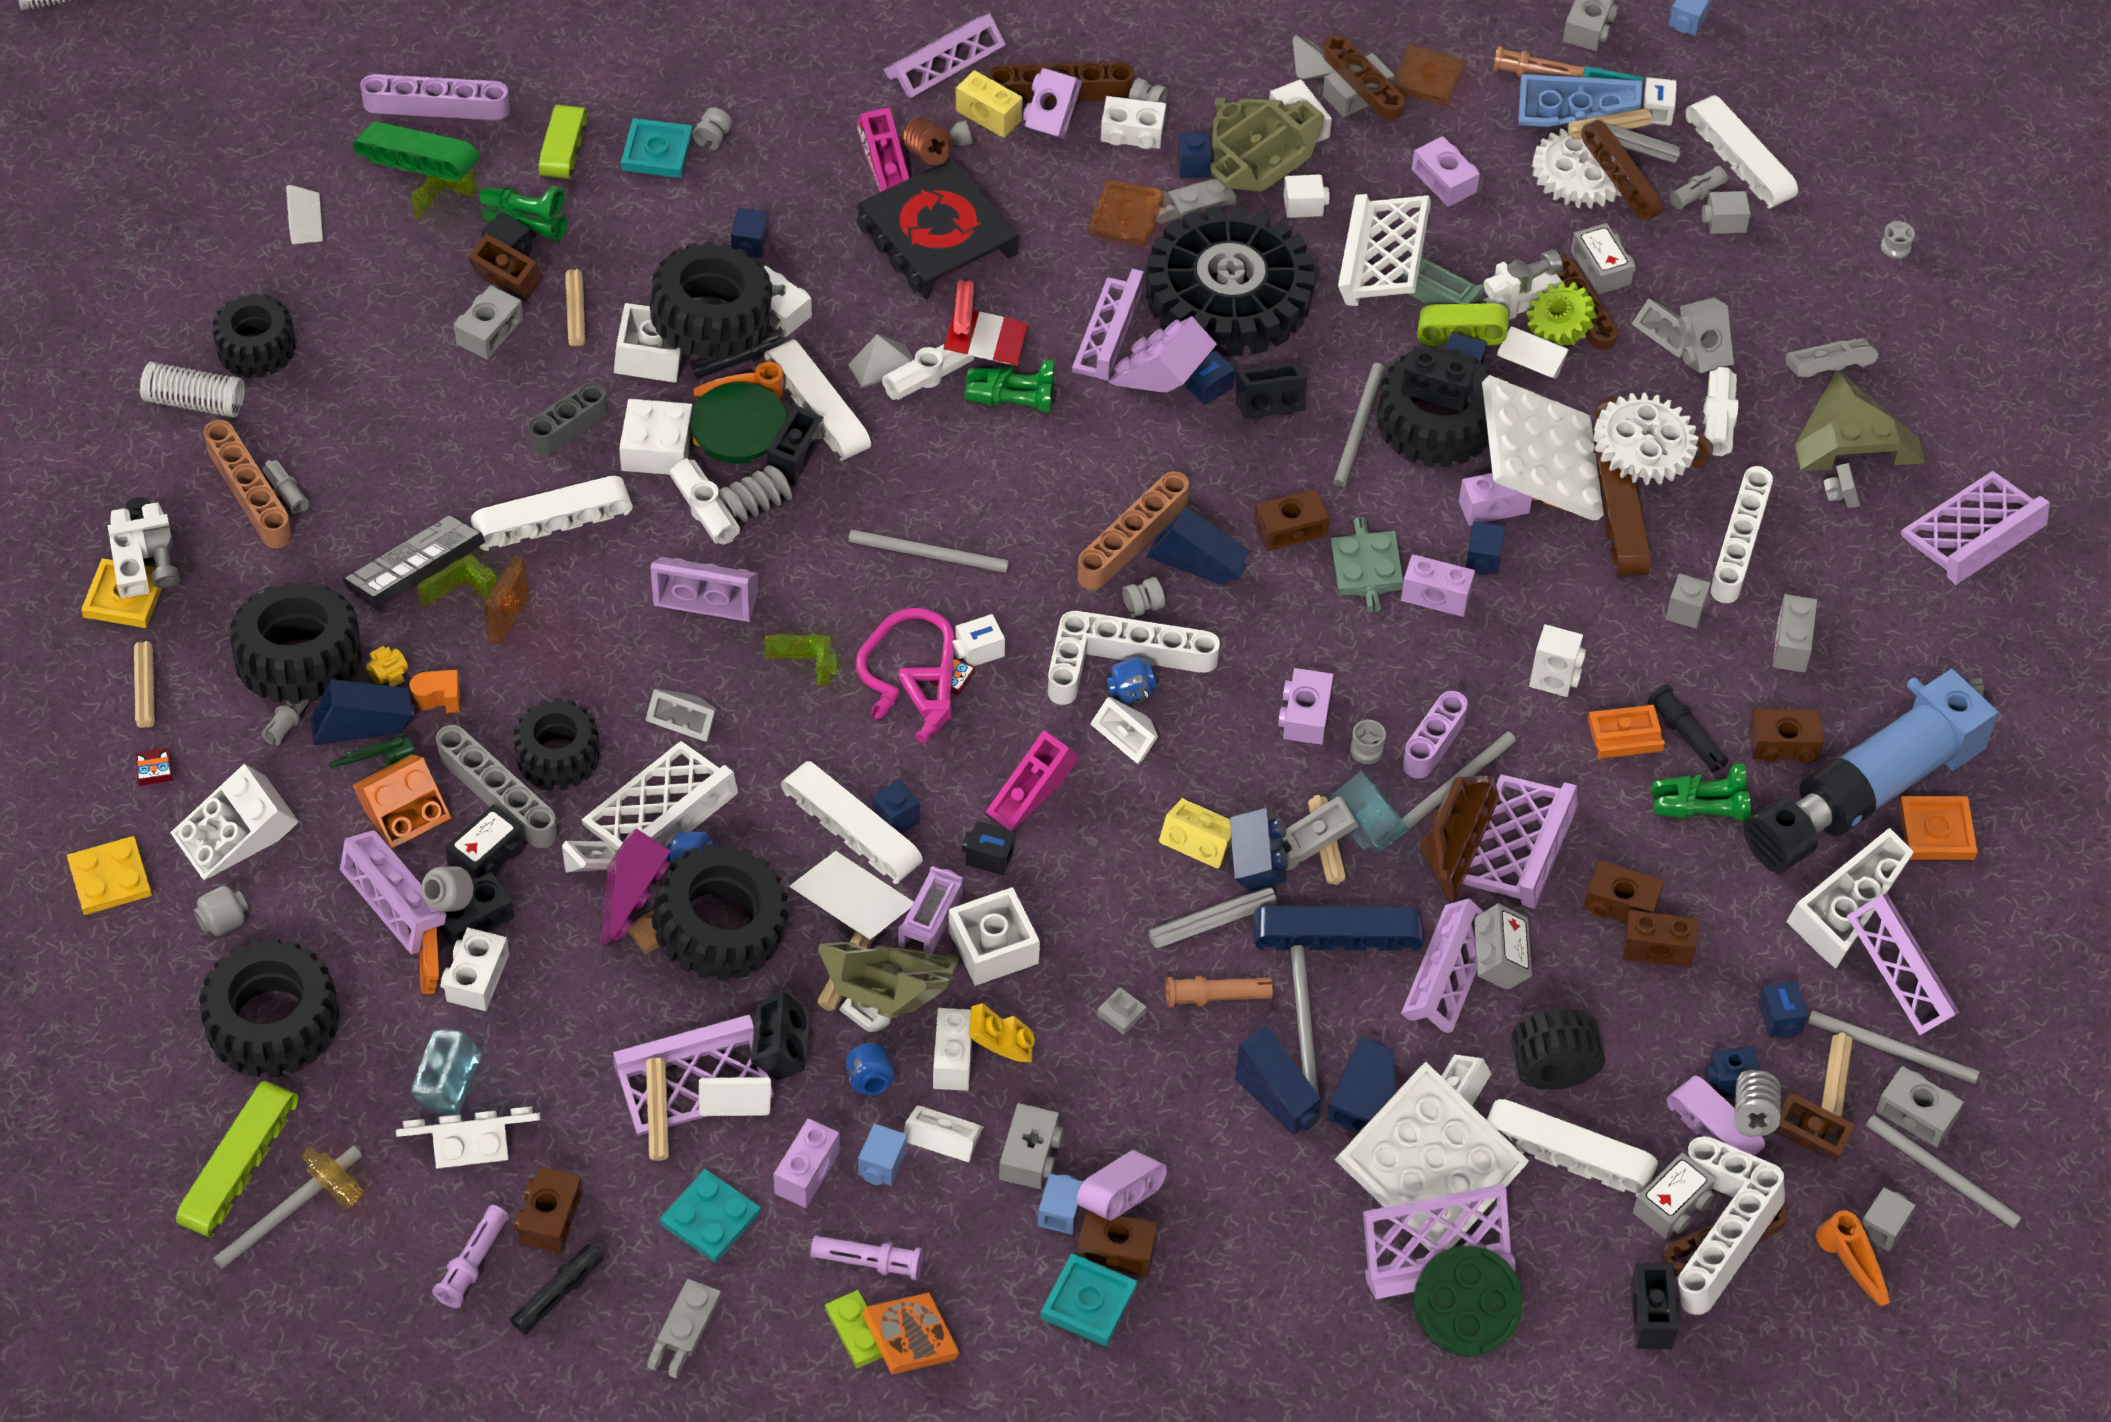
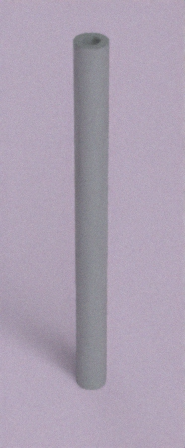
[1333,363,1385,487]
[849,529,1009,573]
[1392,731,1516,837]
[1290,945,1319,1095]
[1808,1010,1980,1084]
[1866,1115,2022,1229]
[213,1146,362,1269]

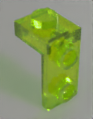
[411,169,477,219]
[417,554,497,608]
[764,634,837,686]

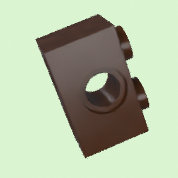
[468,233,543,301]
[1254,489,1330,552]
[1749,709,1824,763]
[1583,860,1664,924]
[1622,910,1698,968]
[1774,1092,1855,1162]
[514,1166,583,1254]
[1077,1210,1157,1276]

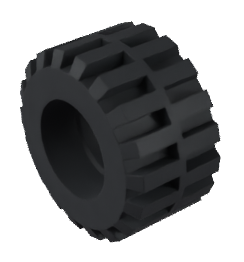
[212,293,296,378]
[513,698,600,790]
[1511,1008,1606,1090]

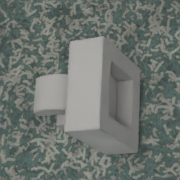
[1823,463,1860,508]
[1097,987,1147,1035]

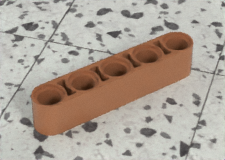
[204,420,292,548]
[1077,471,1189,590]

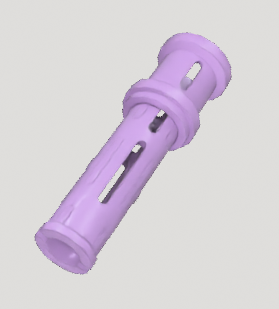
[432,1205,509,1308]
[811,1235,923,1281]

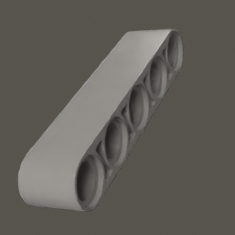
[436,725,557,848]

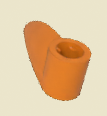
[694,361,784,399]
[1816,1210,1890,1307]

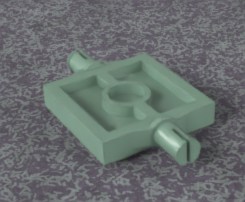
[1331,517,1403,612]

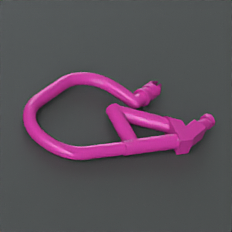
[855,608,955,744]

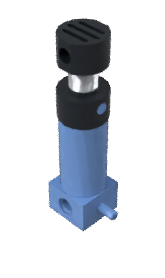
[1744,669,1999,873]

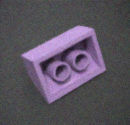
[651,557,758,622]

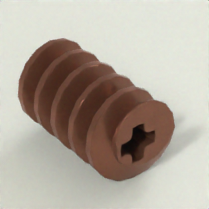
[901,116,953,166]

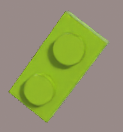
[825,1290,883,1369]

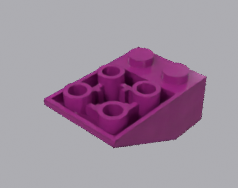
[601,828,671,945]

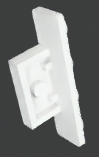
[396,1106,541,1168]

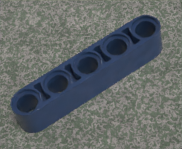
[1254,906,1424,951]

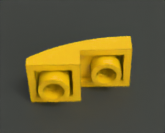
[969,1003,1035,1062]

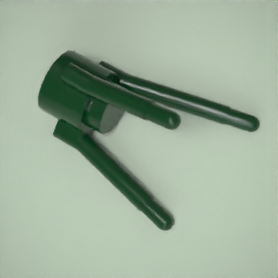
[329,734,416,768]

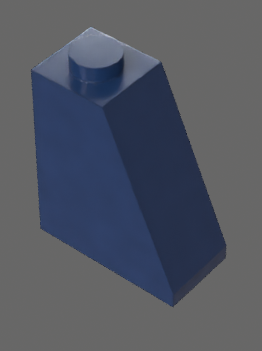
[1146,507,1249,586]
[310,679,414,745]
[1235,1025,1321,1135]
[1327,1037,1396,1133]

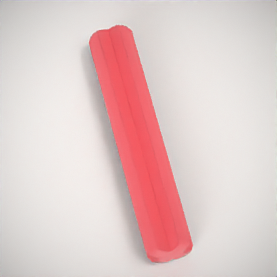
[953,280,974,335]

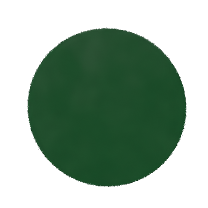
[691,382,787,464]
[1413,1246,1522,1356]

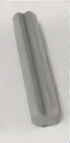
[1604,122,1680,163]

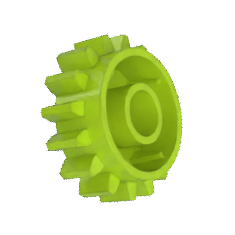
[1526,281,1596,347]

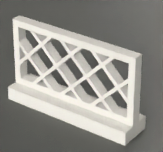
[1338,194,1431,306]
[582,741,738,851]

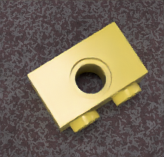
[956,70,1022,138]

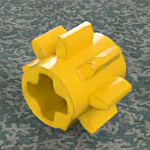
[366,646,408,687]

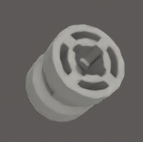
[1128,78,1167,103]
[692,107,732,150]
[1122,577,1165,618]
[1350,719,1386,764]

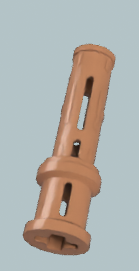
[1493,45,1585,78]
[1165,976,1273,1008]

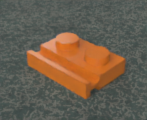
[1587,705,1665,759]

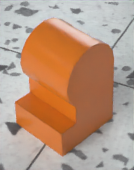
[409,670,460,713]

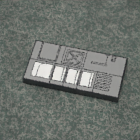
[343,514,485,607]

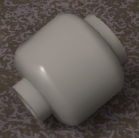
[421,866,474,912]
[193,886,248,937]

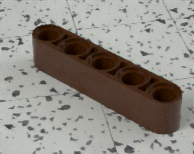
[988,62,1135,103]
[1593,447,1650,576]

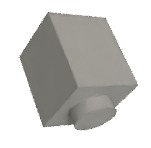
[1702,191,1750,234]
[1665,573,1710,629]
[1861,1187,1916,1252]

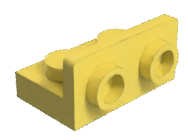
[1159,798,1232,868]

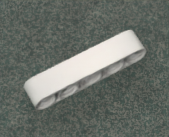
[1686,95,1798,209]
[764,339,871,461]
[1711,466,1773,603]
[471,476,632,551]
[781,761,923,884]
[1487,1099,1658,1197]

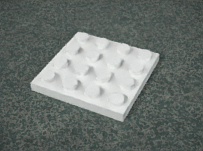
[1482,375,1604,520]
[1334,1062,1529,1251]

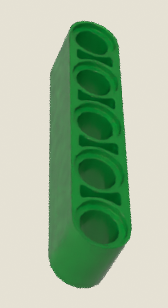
[352,122,480,182]

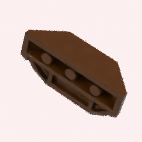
[1420,776,1500,902]

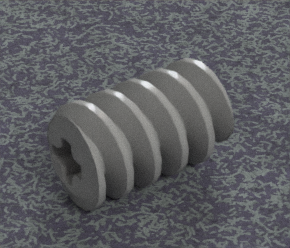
[719,465,792,523]
[1735,1070,1781,1137]

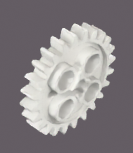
[1532,128,1629,208]
[1593,393,1698,485]

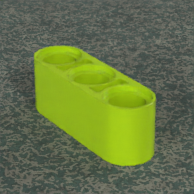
[539,104,587,179]
[1417,303,1510,346]

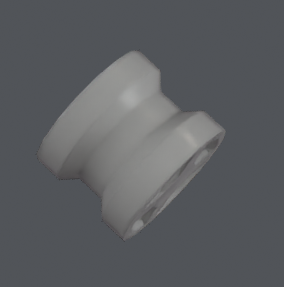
[1881,221,1915,258]

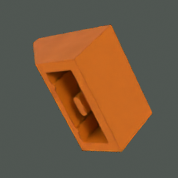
[352,755,451,849]

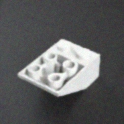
[171,764,299,880]

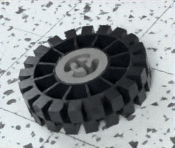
[1145,206,1315,357]

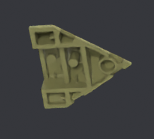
[1210,98,1325,192]
[1794,370,1925,471]
[818,942,960,1018]

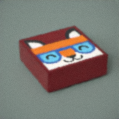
[930,657,975,696]
[135,748,173,786]

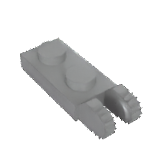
[1147,178,1236,224]
[1786,338,1879,377]
[1283,796,1359,871]
[647,1279,721,1379]

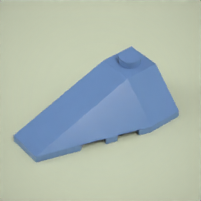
[1518,74,1642,127]

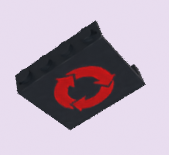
[857,159,1019,300]

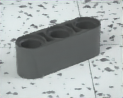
[528,382,608,456]

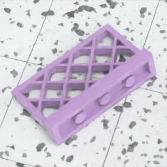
[1901,471,2050,585]
[1463,774,1578,909]
[613,1015,774,1136]
[1363,1184,1516,1299]

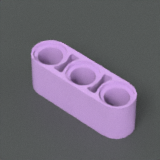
[1403,691,1468,778]
[1667,1076,1765,1156]
[1077,1150,1167,1221]

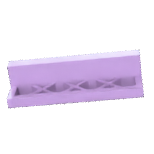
[884,13,1006,98]
[1072,269,1144,380]
[340,830,446,954]
[1847,894,1960,1036]
[1401,899,1483,1033]

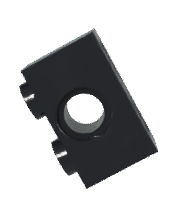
[766,405,824,485]
[1630,1263,1679,1349]

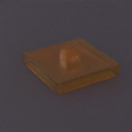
[1393,44,1466,106]
[1087,179,1165,246]
[483,555,530,645]

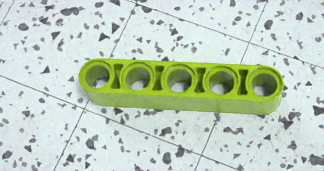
[176,1081,298,1238]

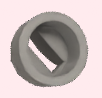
[949,120,973,146]

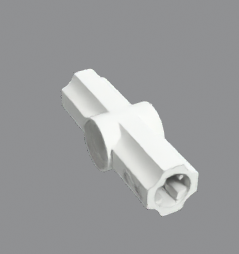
[882,344,974,400]
[1703,367,1738,456]
[670,458,740,545]

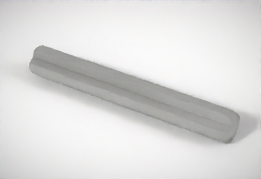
[1149,887,1277,948]

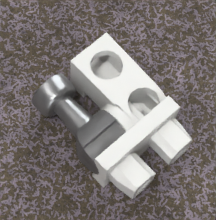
[1482,249,1563,320]
[107,502,180,599]

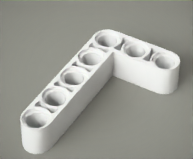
[1048,611,1220,705]
[1678,1136,1785,1315]

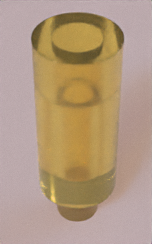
[300,1146,366,1210]

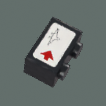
[445,804,525,879]

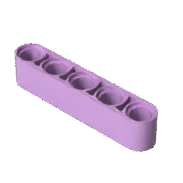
[360,74,510,120]

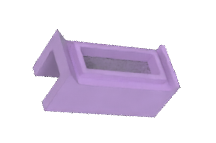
[898,866,963,954]

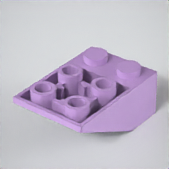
[1108,317,1217,393]

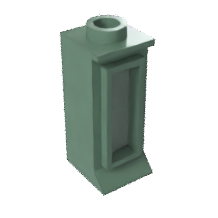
[1402,254,1484,305]

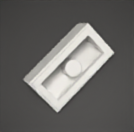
[286,185,323,244]
[1497,326,1569,378]
[1441,1055,1491,1106]
[699,1077,771,1116]
[904,1105,983,1162]

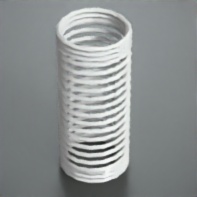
[140,361,245,418]

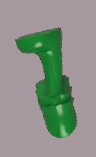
[479,186,567,243]
[964,359,1055,413]
[1651,763,1751,822]

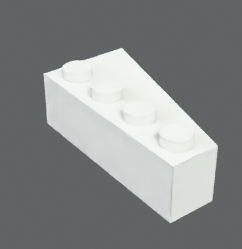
[1787,828,1914,969]

